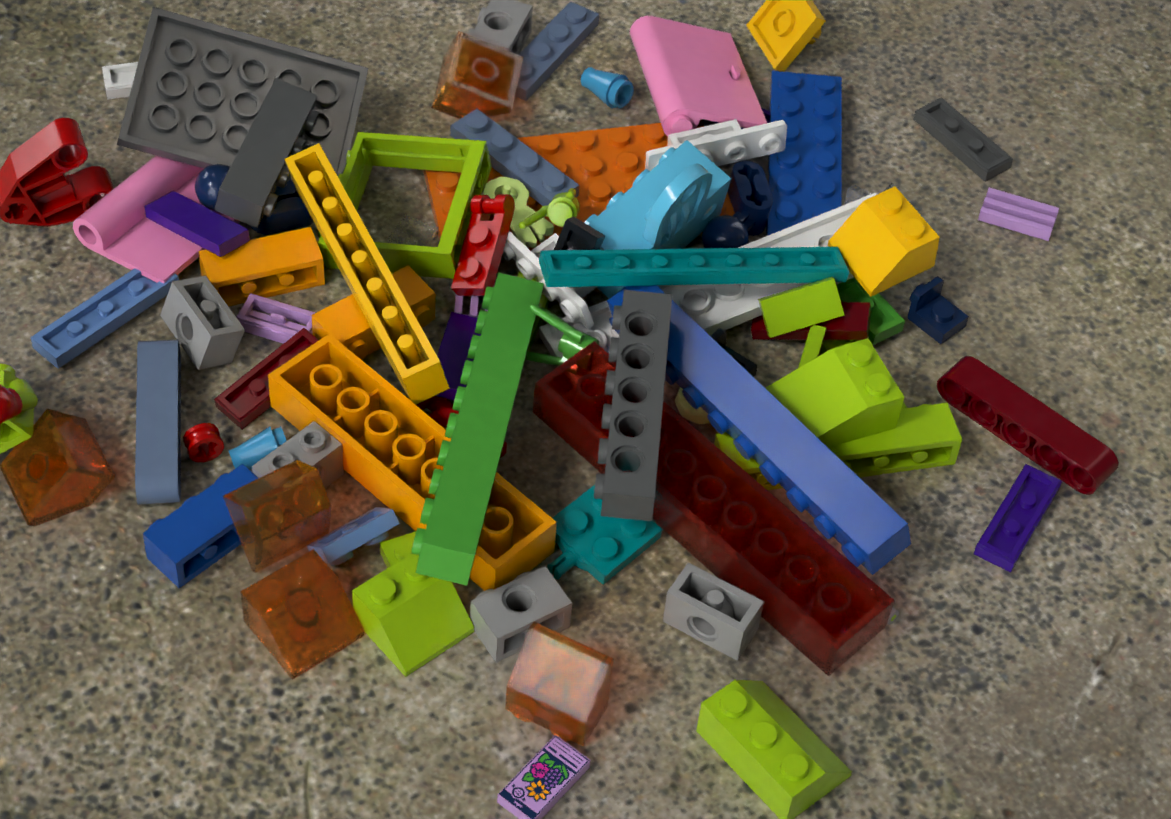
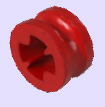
[183,423,224,463]

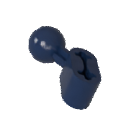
[702,160,773,248]
[194,164,314,235]

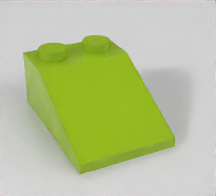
[765,338,905,447]

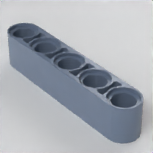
[135,339,181,505]

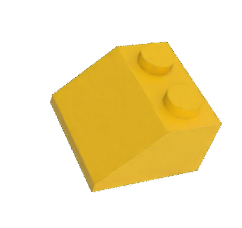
[828,186,940,297]

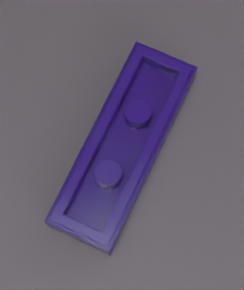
[144,191,250,257]
[435,312,481,400]
[974,464,1062,572]

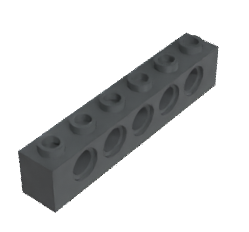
[594,290,672,521]

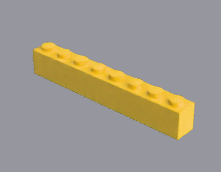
[284,143,450,405]

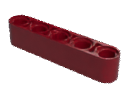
[937,356,1119,495]

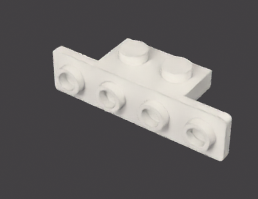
[645,119,787,171]
[502,231,598,329]

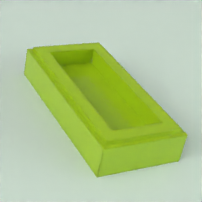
[758,277,845,338]

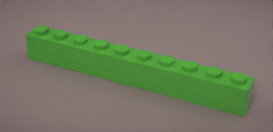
[411,272,544,586]

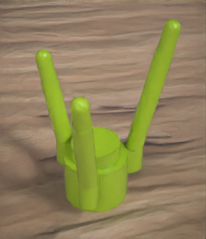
[519,188,580,229]

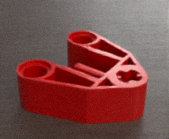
[0,118,114,227]

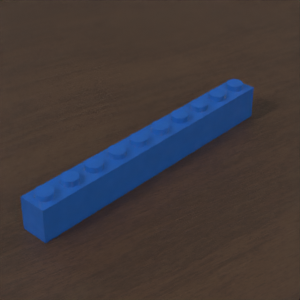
[607,285,911,575]

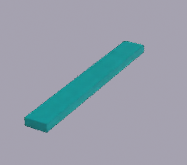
[539,247,849,287]

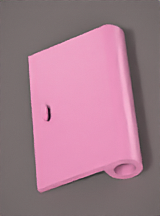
[630,16,767,136]
[73,155,240,283]

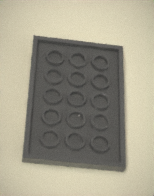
[117,7,368,181]

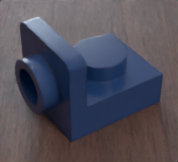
[907,276,969,344]

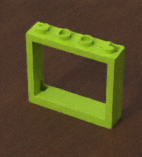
[318,132,492,279]

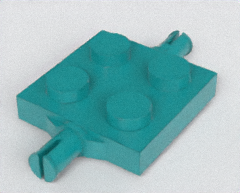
[547,485,663,585]

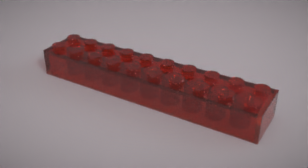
[533,341,895,677]

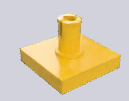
[746,0,826,72]

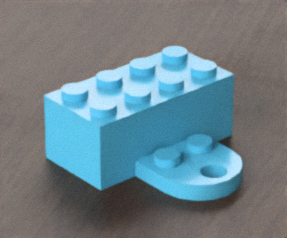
[584,140,731,299]

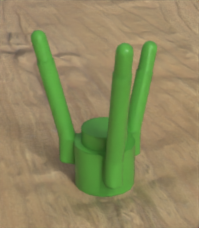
[525,304,599,372]

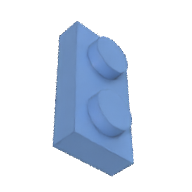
[306,507,400,566]

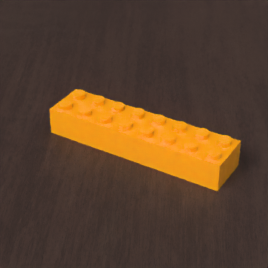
[268,333,557,591]

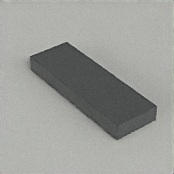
[913,97,1013,182]

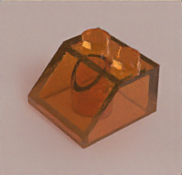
[431,31,523,119]
[0,408,115,526]
[223,460,332,573]
[240,549,365,680]
[505,622,613,747]

